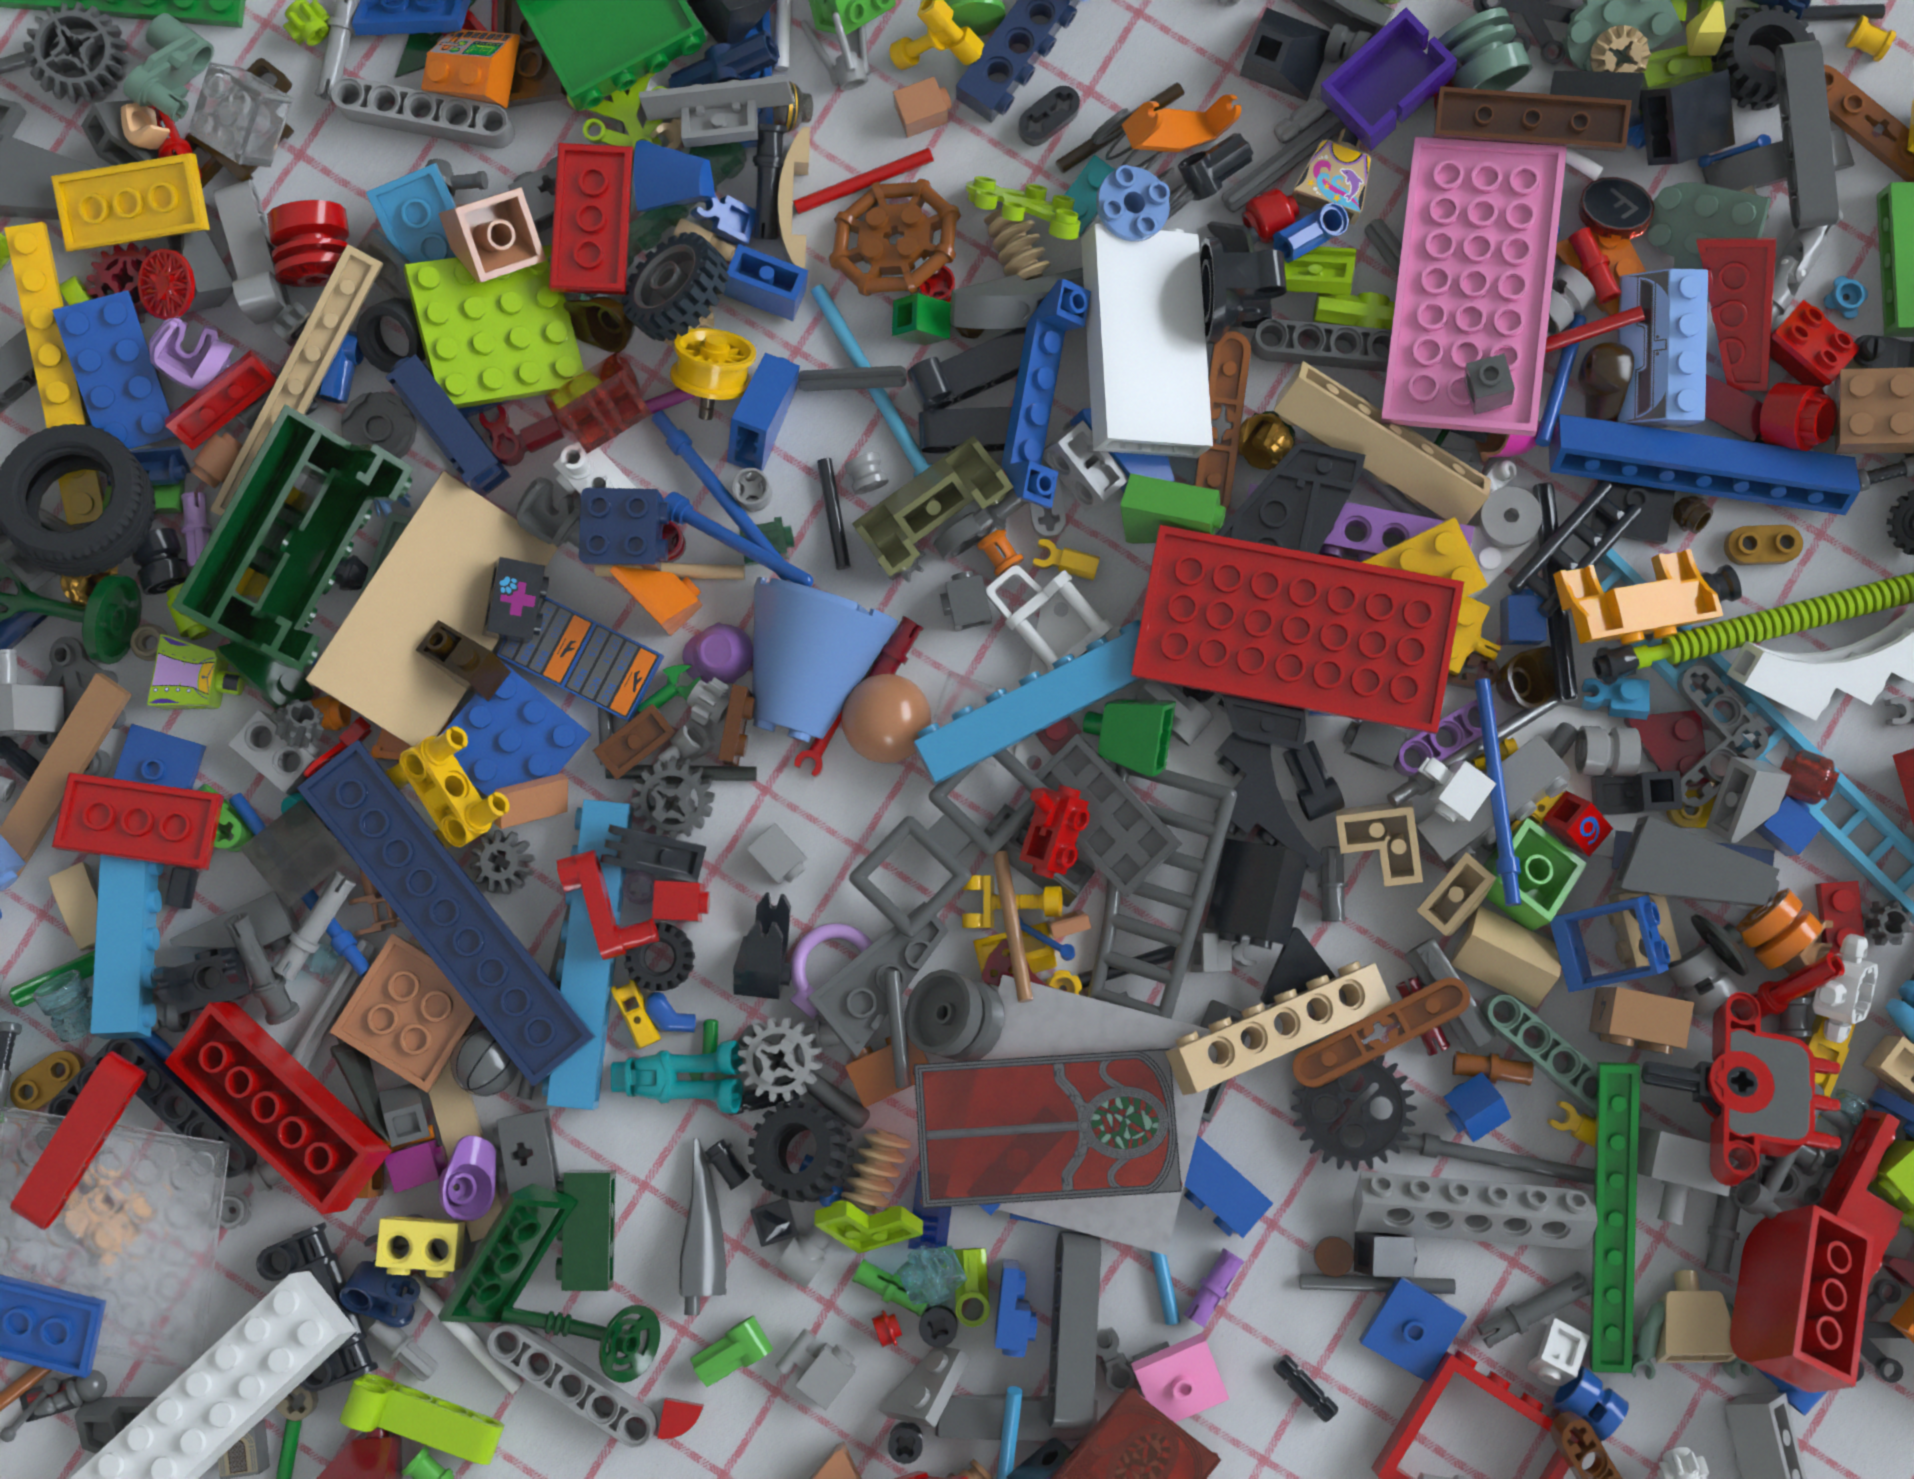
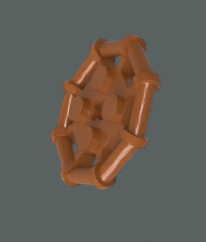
[829,178,961,296]

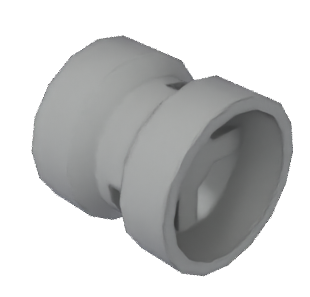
[732,468,772,512]

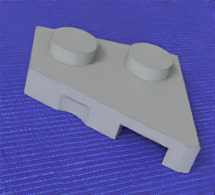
[879,1347,970,1427]

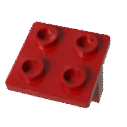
[1770,300,1859,389]

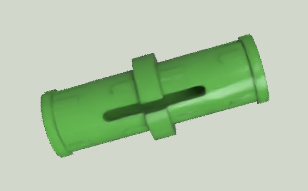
[852,1259,931,1317]

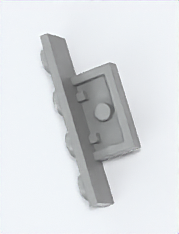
[639,75,794,148]

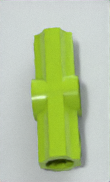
[1313,292,1395,330]

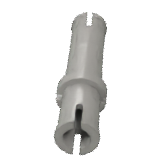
[315,0,359,101]
[273,871,357,981]

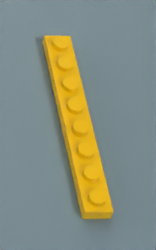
[4,222,104,525]

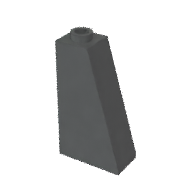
[0,134,97,220]
[1611,816,1780,907]

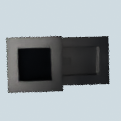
[1591,771,1683,815]

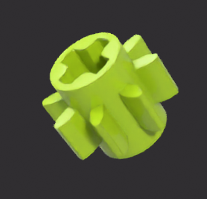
[283,0,330,46]

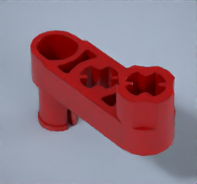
[556,850,659,960]

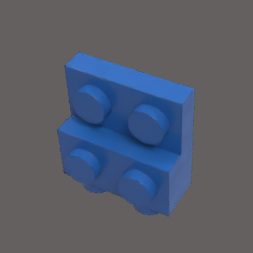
[994,1258,1037,1357]

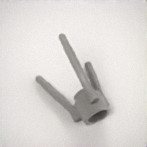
[801,12,871,90]

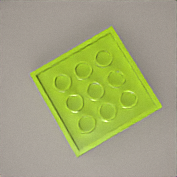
[403,245,587,409]

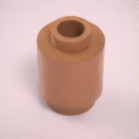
[190,432,243,489]

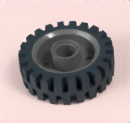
[622,232,729,342]

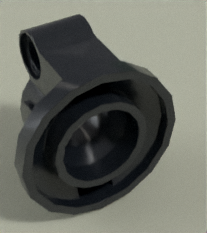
[1200,237,1287,344]

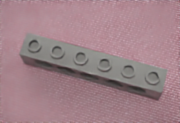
[1353,1171,1598,1250]

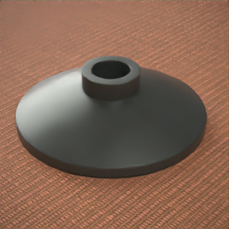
[1691,914,1749,976]

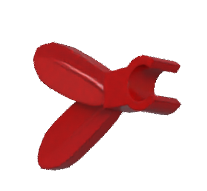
[303,716,372,778]

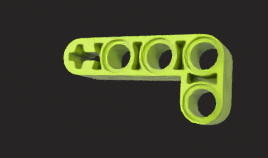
[339,1374,504,1465]

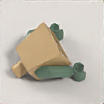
[1631,1270,1753,1380]

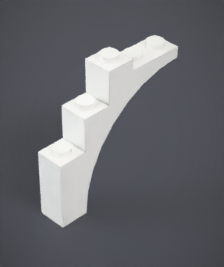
[1727,604,1914,721]

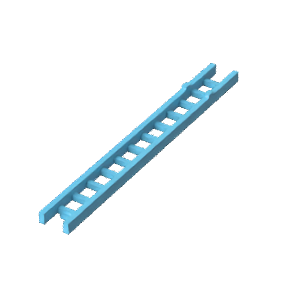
[1590,548,1914,924]

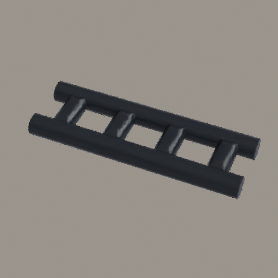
[1508,480,1642,618]

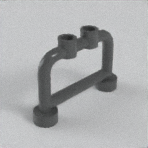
[1734,1083,1855,1219]

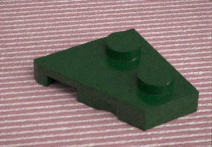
[215,642,315,710]

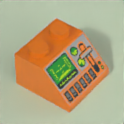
[421,29,520,109]

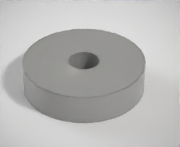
[1479,486,1542,548]

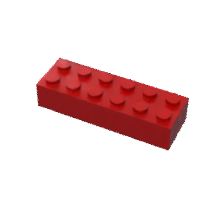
[165,1002,392,1215]

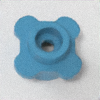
[1823,276,1868,319]

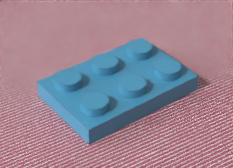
[366,163,457,276]

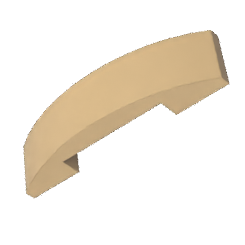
[778,127,810,269]

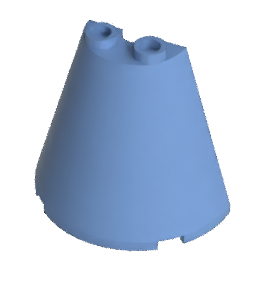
[752,577,898,743]

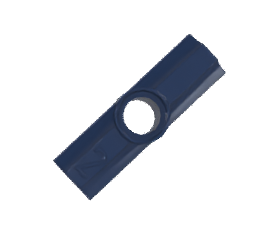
[668,30,780,89]

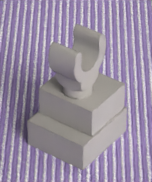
[1191,934,1257,972]

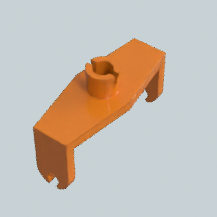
[1122,94,1241,153]

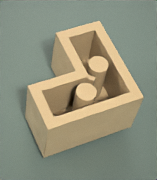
[1336,800,1423,887]

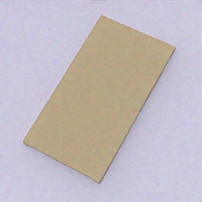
[305,471,558,746]

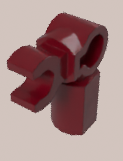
[479,404,565,466]

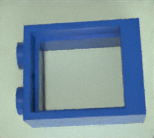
[1550,894,1670,993]

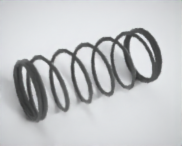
[1091,108,1195,220]

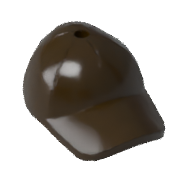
[563,296,635,352]
[1578,342,1634,421]
[1496,646,1556,709]

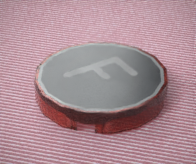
[1578,177,1655,240]

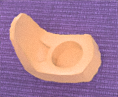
[121,103,170,150]

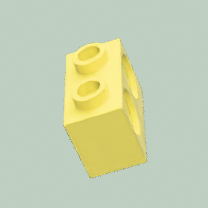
[375,1215,466,1278]

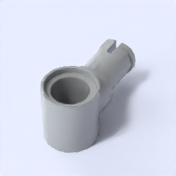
[774,1224,832,1288]

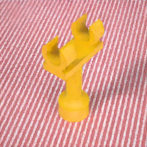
[962,875,1063,928]

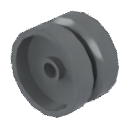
[905,969,1004,1061]

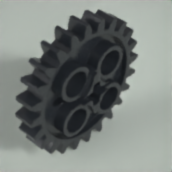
[1291,1054,1417,1172]

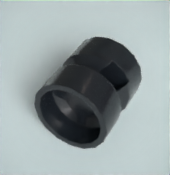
[131,528,190,595]

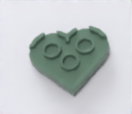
[1562,0,1684,72]
[1647,182,1772,302]

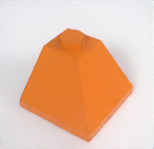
[609,565,703,636]

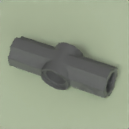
[1404,937,1497,1053]

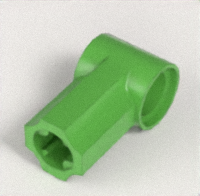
[690,1315,773,1387]

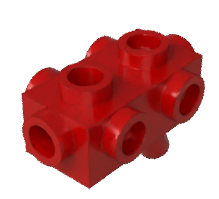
[1019,784,1090,879]

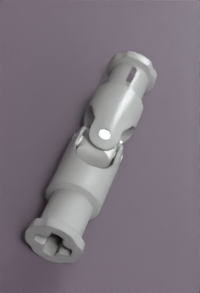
[1772,209,1844,325]

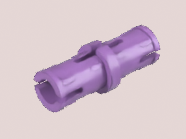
[1183,1248,1245,1328]

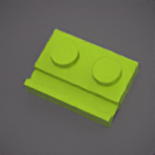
[1284,246,1356,295]

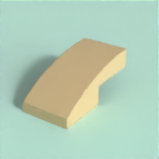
[48,862,98,951]

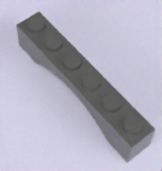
[81,100,233,312]

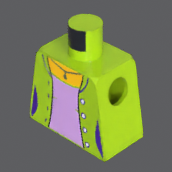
[147,634,245,710]

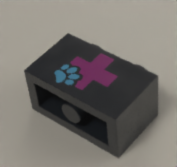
[482,557,549,644]

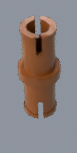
[1452,1051,1534,1086]

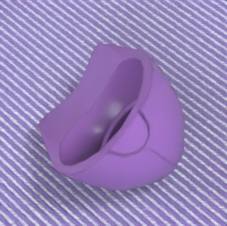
[438,1135,496,1221]

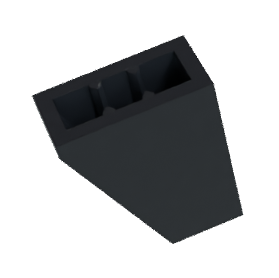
[1550,71,1649,129]

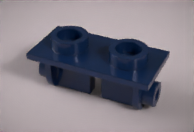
[106,446,191,486]

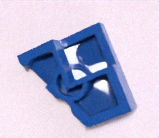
[634,140,716,212]

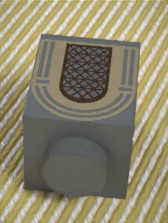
[218,1420,270,1479]

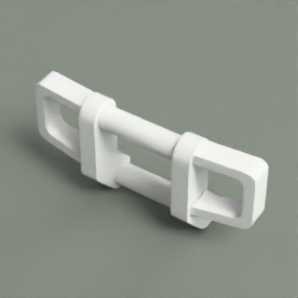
[986,565,1114,673]

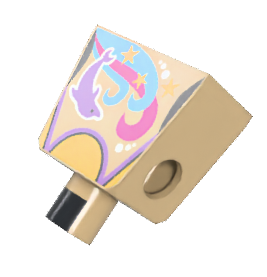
[1292,128,1371,225]

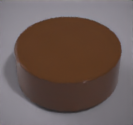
[1314,1236,1354,1277]

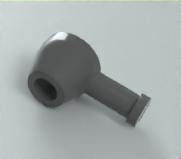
[425,159,488,197]

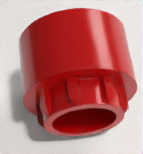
[1760,382,1837,451]

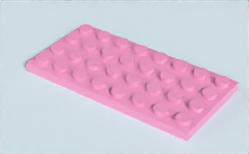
[1381,137,1567,436]

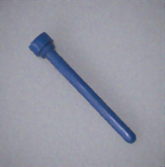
[664,491,814,587]

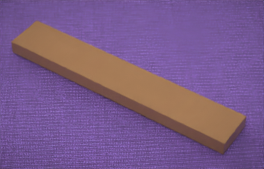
[0,673,132,877]

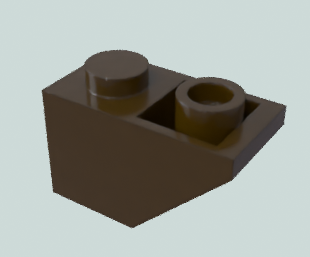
[416,620,511,702]

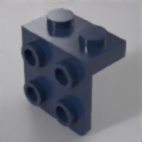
[578,488,670,571]

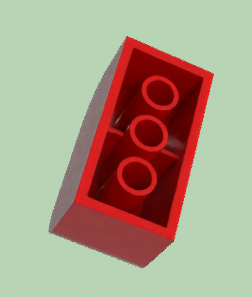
[1730,1204,1875,1393]

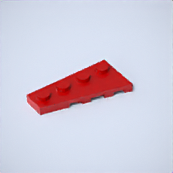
[1696,237,1777,391]

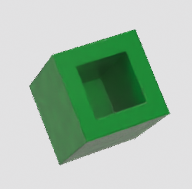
[892,293,951,346]

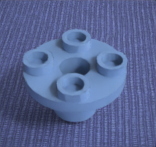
[1096,165,1170,241]

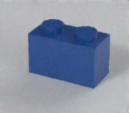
[724,244,808,321]

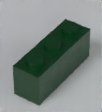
[555,1170,616,1291]

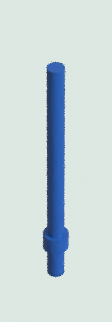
[651,410,791,582]
[1474,678,1521,906]
[229,793,371,978]

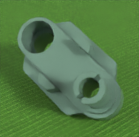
[123,13,214,122]

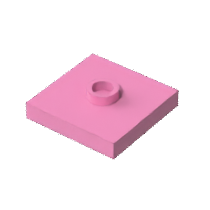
[1131,1333,1229,1423]

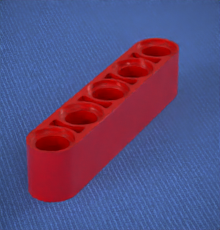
[10,1051,146,1231]

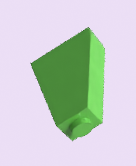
[1120,473,1226,544]

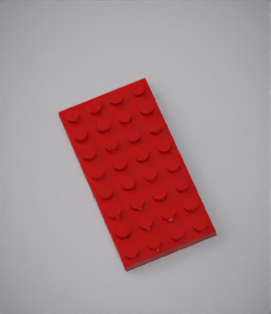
[1130,525,1464,734]

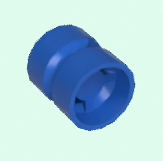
[1552,1366,1629,1442]

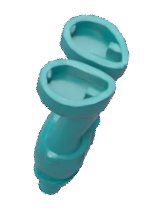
[611,1040,743,1114]

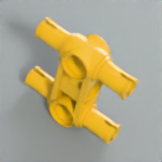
[385,726,510,849]

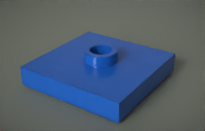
[113,723,207,790]
[1359,1277,1467,1382]

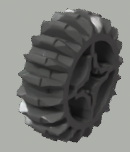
[23,1,129,104]

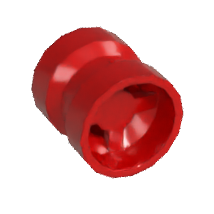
[919,265,955,303]

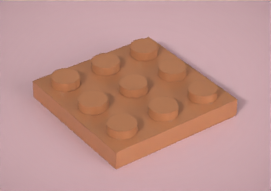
[330,933,477,1093]

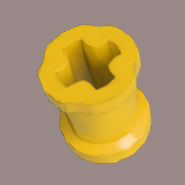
[1845,15,1896,62]

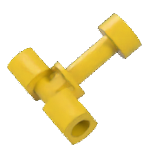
[889,0,984,70]

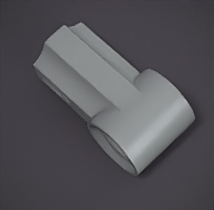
[1135,680,1214,746]

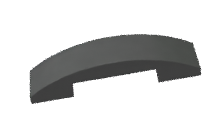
[1702,130,1855,191]

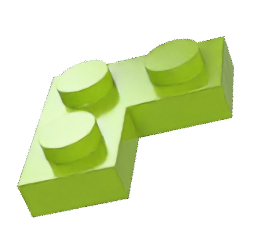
[814,1201,923,1254]

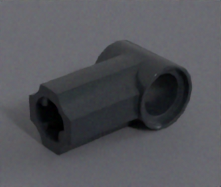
[1178,133,1254,201]
[1282,740,1345,822]

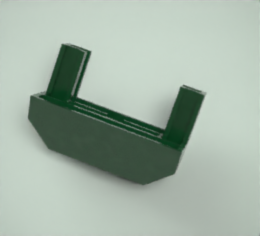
[171,404,414,672]

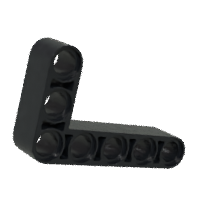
[48,1038,258,1178]

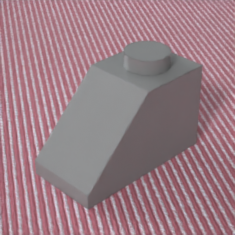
[1706,757,1792,843]

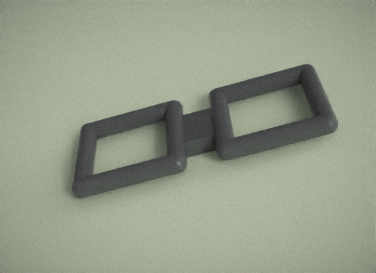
[849,749,1048,938]

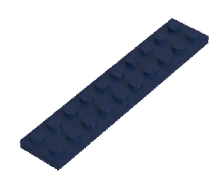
[297,739,596,1086]

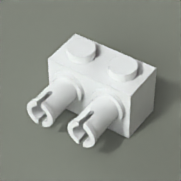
[553,434,637,495]

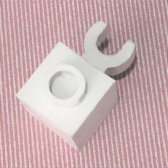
[1417,757,1496,823]

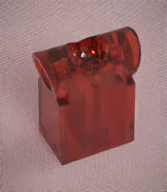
[545,351,652,454]

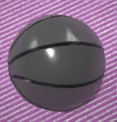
[451,1028,518,1097]

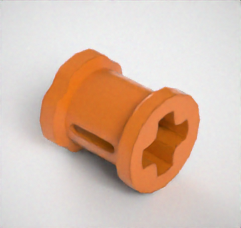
[976,529,1025,577]

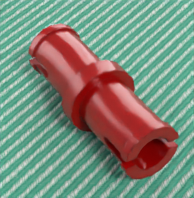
[1568,227,1622,304]

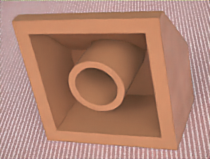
[438,187,546,283]

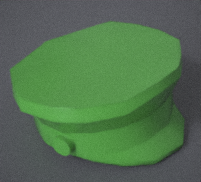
[944,0,1006,36]

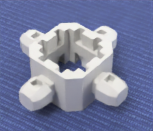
[1813,934,1878,1043]

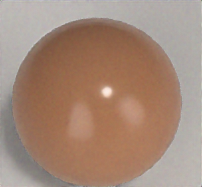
[841,674,931,763]

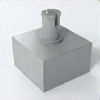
[0,649,65,737]
[1637,1126,1736,1225]

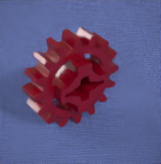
[86,242,153,324]

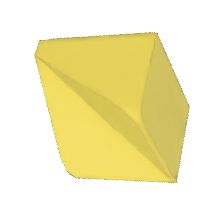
[1685,1,1726,56]

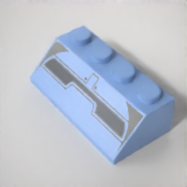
[1616,268,1708,427]

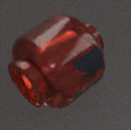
[1780,749,1840,805]

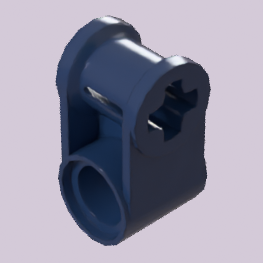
[339,1261,421,1328]

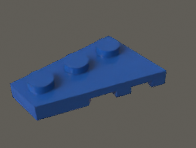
[352,0,471,36]

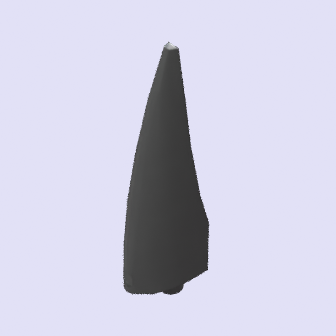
[1291,0,1395,37]
[679,1138,727,1315]

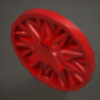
[137,249,195,320]

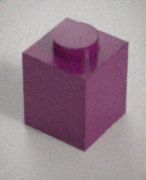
[385,1139,448,1193]

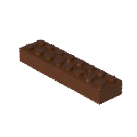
[1433,86,1632,152]

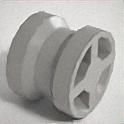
[844,452,889,495]

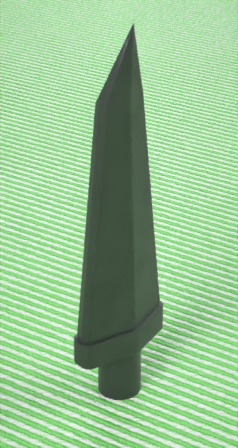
[330,1037,390,1143]

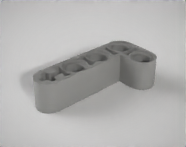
[214,179,292,325]

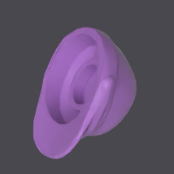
[682,622,753,684]

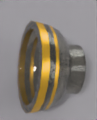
[774,81,813,133]

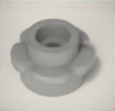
[213,1191,251,1230]

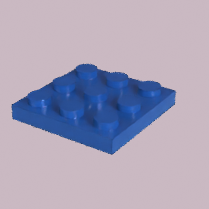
[441,662,591,797]

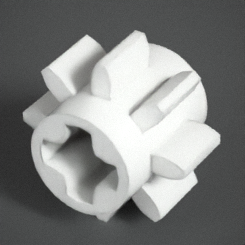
[1657,1447,1710,1479]

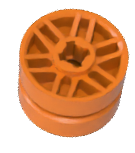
[1735,888,1823,970]

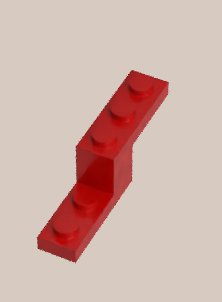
[1818,1109,1904,1283]

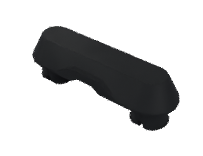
[1853,335,1914,368]

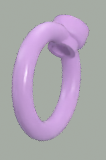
[790,923,873,1020]

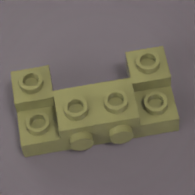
[852,435,1013,577]

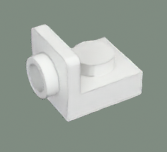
[1527,1318,1590,1386]

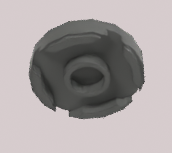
[341,391,417,459]

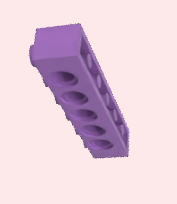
[1247,483,1474,562]

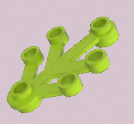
[567,73,667,164]
[965,176,1081,240]

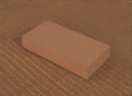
[494,773,568,829]
[1046,910,1092,939]

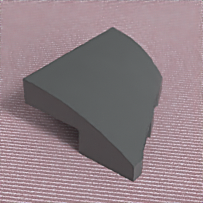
[74,1397,157,1454]

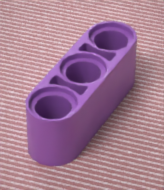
[1393,699,1496,776]

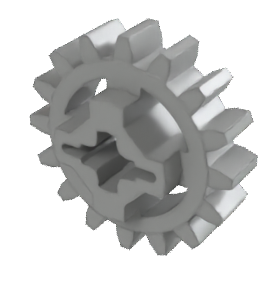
[738,1017,823,1102]

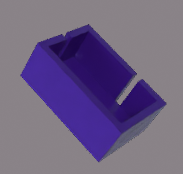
[1321,7,1457,151]

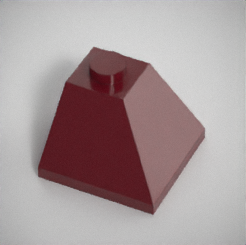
[316,1427,403,1479]

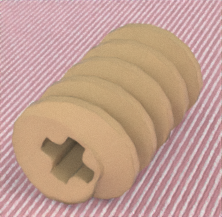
[984,209,1051,281]
[841,1127,912,1213]

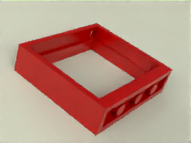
[1371,1350,1579,1479]

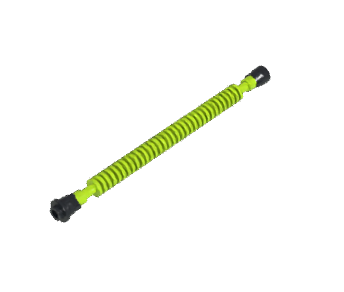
[1592,572,1914,685]

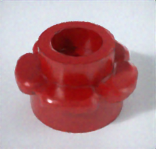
[871,1310,902,1348]

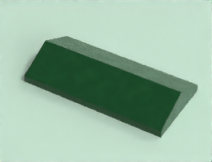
[437,1183,575,1323]

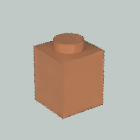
[893,76,952,138]

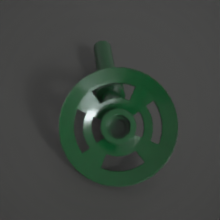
[501,1304,661,1383]

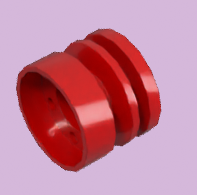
[267,200,349,288]

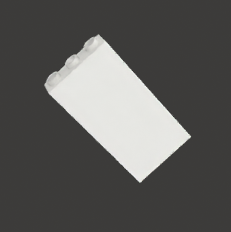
[1081,222,1213,458]

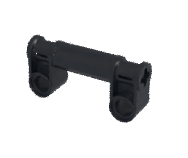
[256,1222,378,1392]

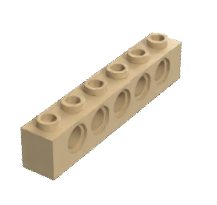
[1165,961,1392,1095]

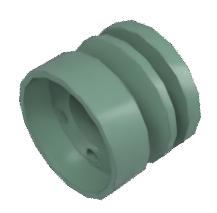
[1438,7,1533,91]

